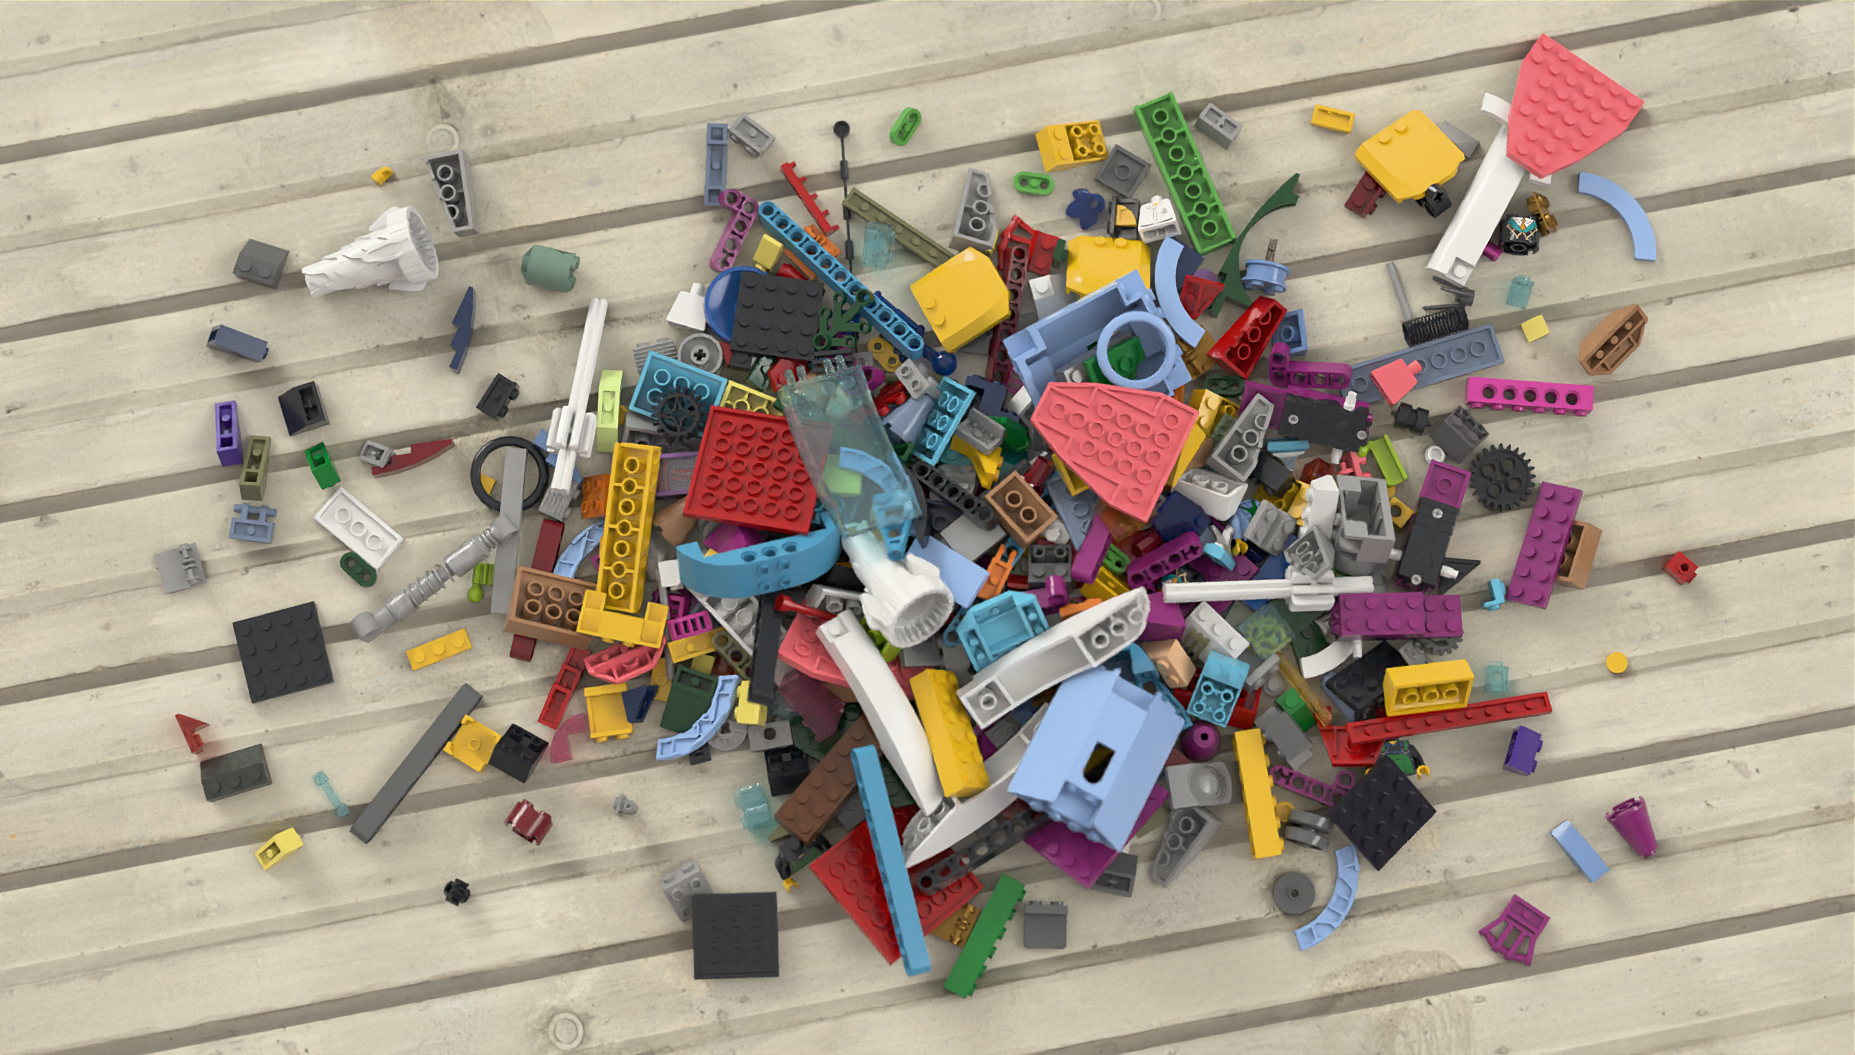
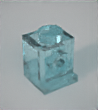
[1484,662,1509,693]

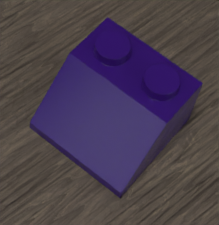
[1502,725,1543,776]

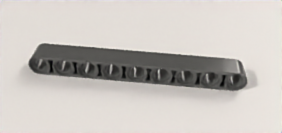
[350,683,483,844]

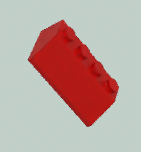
[1172,667,1262,731]

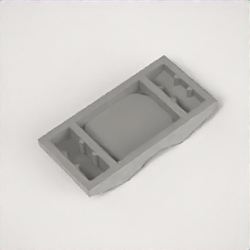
[1164,761,1244,810]

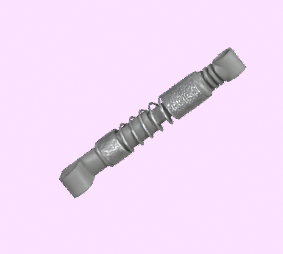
[350,514,519,643]

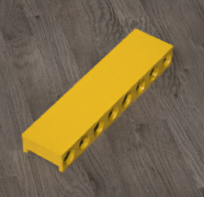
[596,442,661,614]

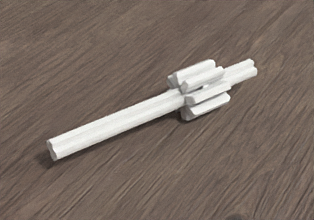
[546,297,608,495]
[1163,565,1374,612]

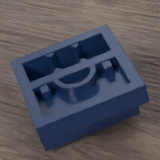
[965,375,1020,424]

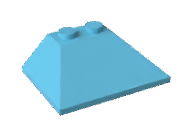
[956,590,1050,673]

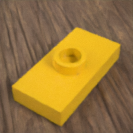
[1310,104,1355,135]
[650,658,676,702]

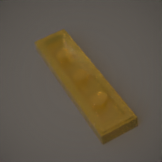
[1277,652,1334,728]

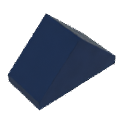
[621,684,660,723]

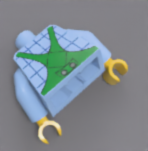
[1228,499,1261,556]

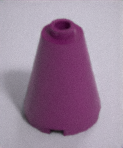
[1180,720,1222,762]
[1605,796,1657,858]

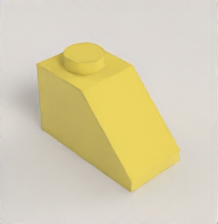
[753,234,784,274]
[254,827,304,871]

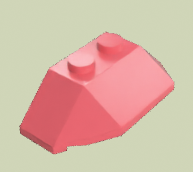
[583,632,667,685]

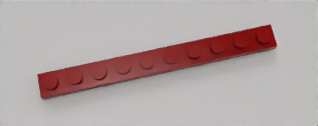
[1345,691,1552,746]

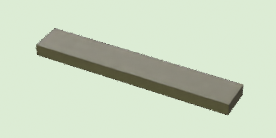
[842,187,956,268]

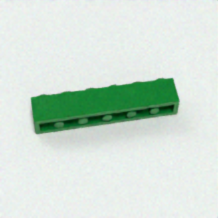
[943,873,1027,999]

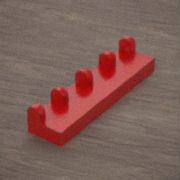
[780,161,840,237]

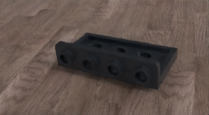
[1325,641,1409,721]

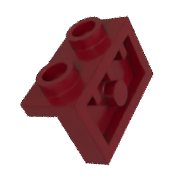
[1344,171,1386,219]

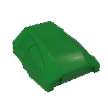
[988,416,1032,454]

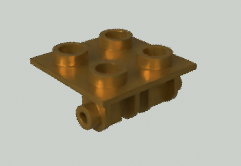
[1526,191,1558,237]
[1175,324,1216,381]
[931,903,981,948]

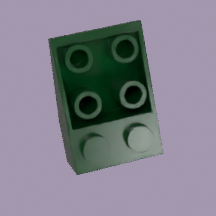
[659,665,719,733]

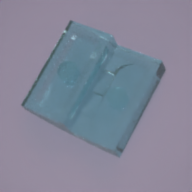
[1235,602,1296,662]

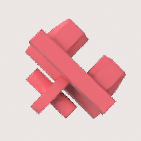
[1336,451,1372,478]

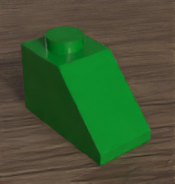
[304,442,341,490]
[1274,687,1316,732]

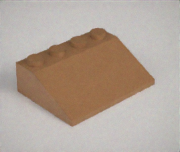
[504,565,597,650]

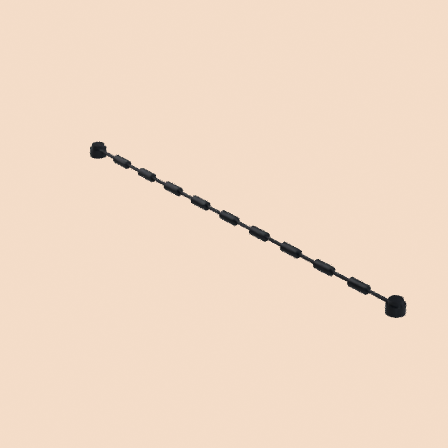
[833,121,863,488]

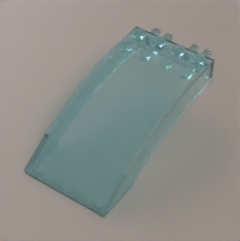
[777,355,922,540]

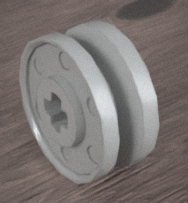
[707,708,748,751]

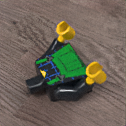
[1365,738,1430,780]
[774,833,832,893]

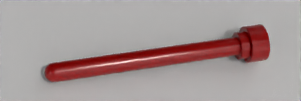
[775,594,860,622]

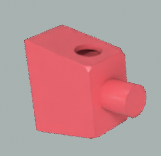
[1369,359,1422,408]

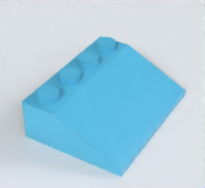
[628,350,728,437]
[913,376,976,466]

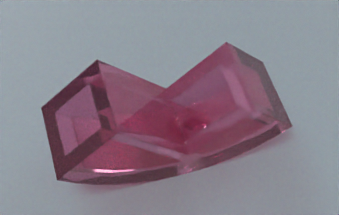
[550,712,589,764]

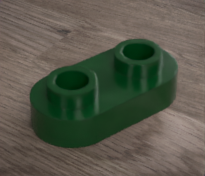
[1203,374,1245,398]
[340,552,377,588]

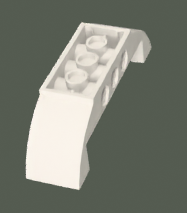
[683,548,809,698]

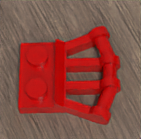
[996,215,1060,276]

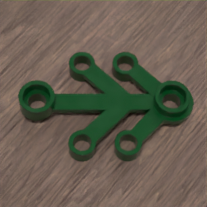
[813,289,874,352]

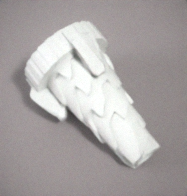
[302,206,439,298]
[841,525,954,648]

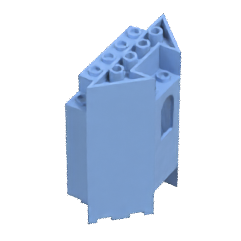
[1003,269,1192,410]
[1007,665,1185,853]

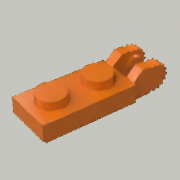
[976,544,1017,601]

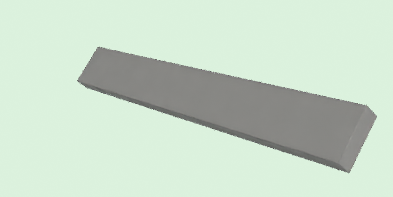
[491,448,528,615]

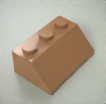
[982,470,1058,550]
[1555,520,1602,590]

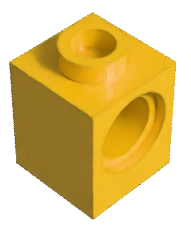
[1389,497,1414,531]

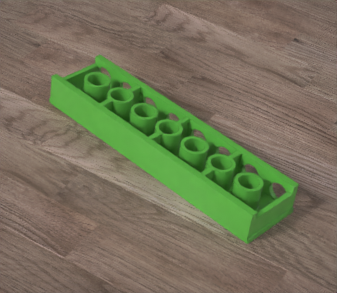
[1133,91,1237,257]

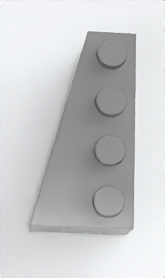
[422,149,480,237]

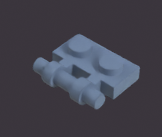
[229,503,277,544]

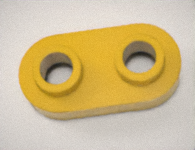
[868,337,903,372]

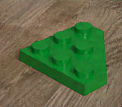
[1083,335,1145,386]

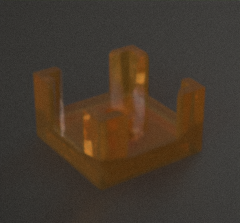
[1094,498,1158,542]

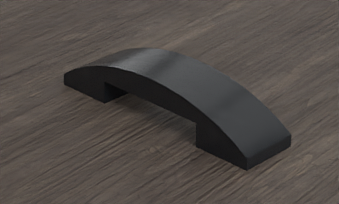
[900,465,931,549]

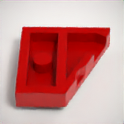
[1180,274,1225,320]
[767,359,809,392]

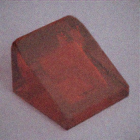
[711,654,739,676]

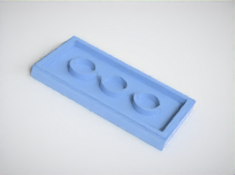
[904,536,990,609]

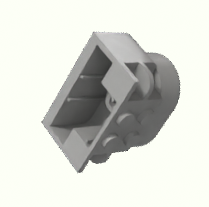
[1330,475,1395,576]

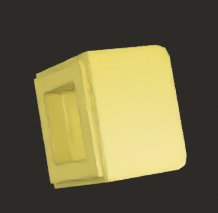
[1520,314,1550,343]
[690,654,716,675]

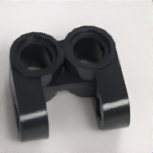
[1415,183,1452,218]

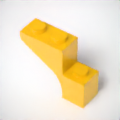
[950,422,1004,489]

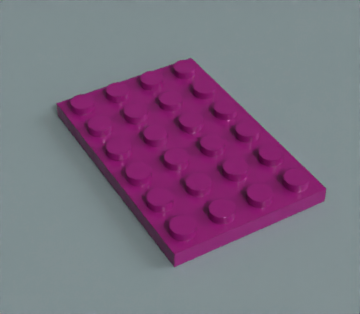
[1023,747,1169,890]

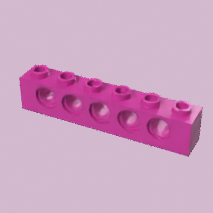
[1465,377,1594,417]

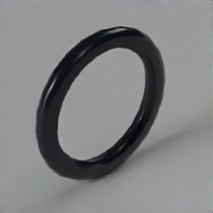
[470,436,549,512]

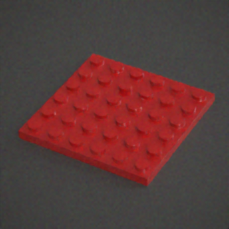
[683,405,834,536]
[808,805,984,966]

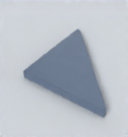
[1044,476,1102,552]

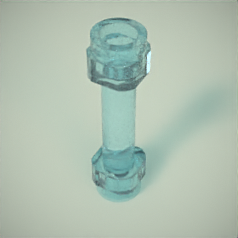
[312,770,351,819]

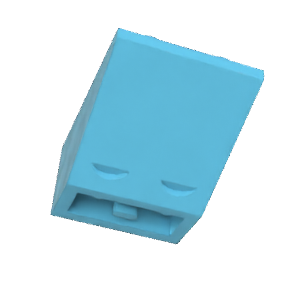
[1186,649,1250,728]

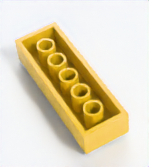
[909,669,990,798]
[1231,728,1284,860]

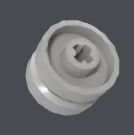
[677,333,724,375]

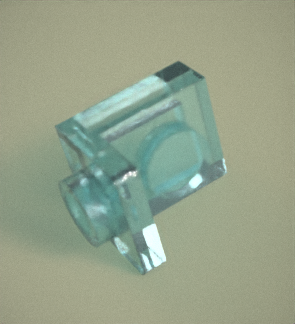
[1505,275,1535,309]

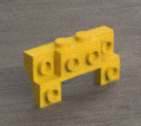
[576,589,669,649]

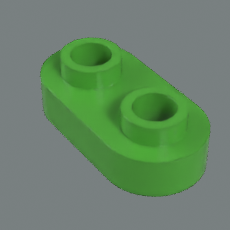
[889,107,921,146]
[1013,171,1054,196]
[1102,544,1130,575]

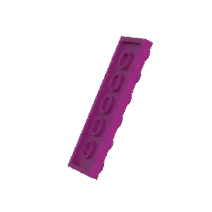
[1505,481,1583,610]

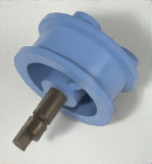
[1241,239,1290,296]

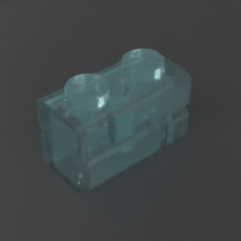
[862,221,896,269]

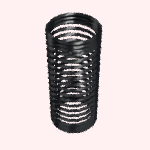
[1402,304,1469,347]

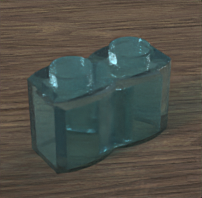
[734,783,774,832]

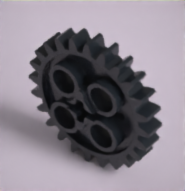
[1468,443,1536,511]

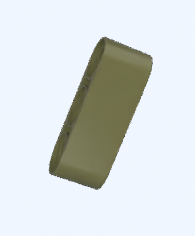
[710,631,752,681]

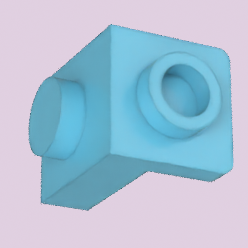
[1481,578,1506,612]

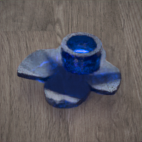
[1065,188,1105,229]

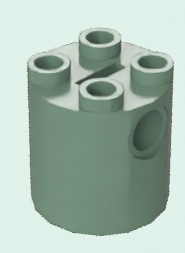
[521,244,580,293]

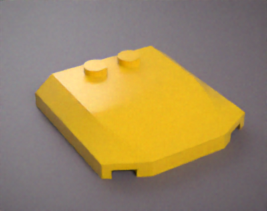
[1354,110,1465,204]
[1066,235,1151,299]
[910,247,1011,355]

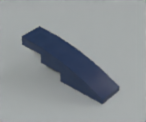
[449,286,476,374]

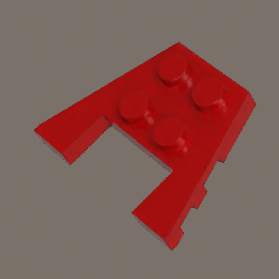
[1312,706,1389,767]

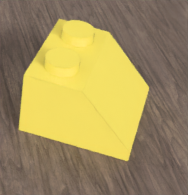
[734,681,768,727]

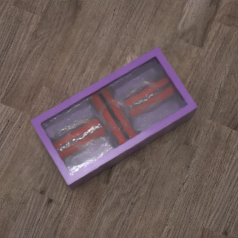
[655,451,699,500]

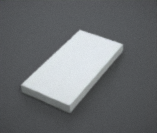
[314,486,404,571]

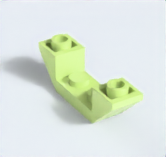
[597,370,623,453]

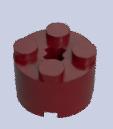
[504,799,553,846]

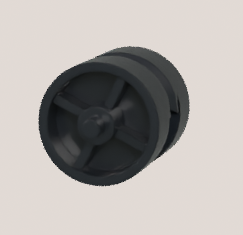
[1391,402,1432,436]

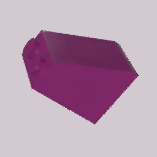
[703,523,765,553]
[1137,591,1187,642]

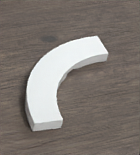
[1480,93,1551,188]
[1299,640,1353,680]

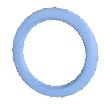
[1097,311,1176,390]

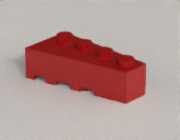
[1206,296,1288,380]

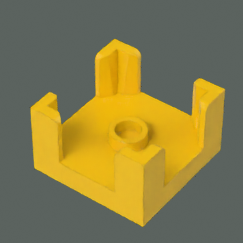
[444,714,502,774]

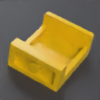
[584,682,634,743]

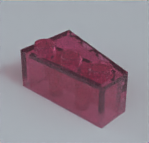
[778,668,846,743]

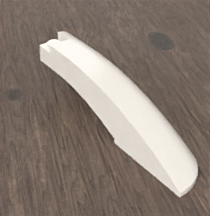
[1425,125,1526,289]
[956,587,1150,729]
[816,610,944,817]
[901,702,1049,868]

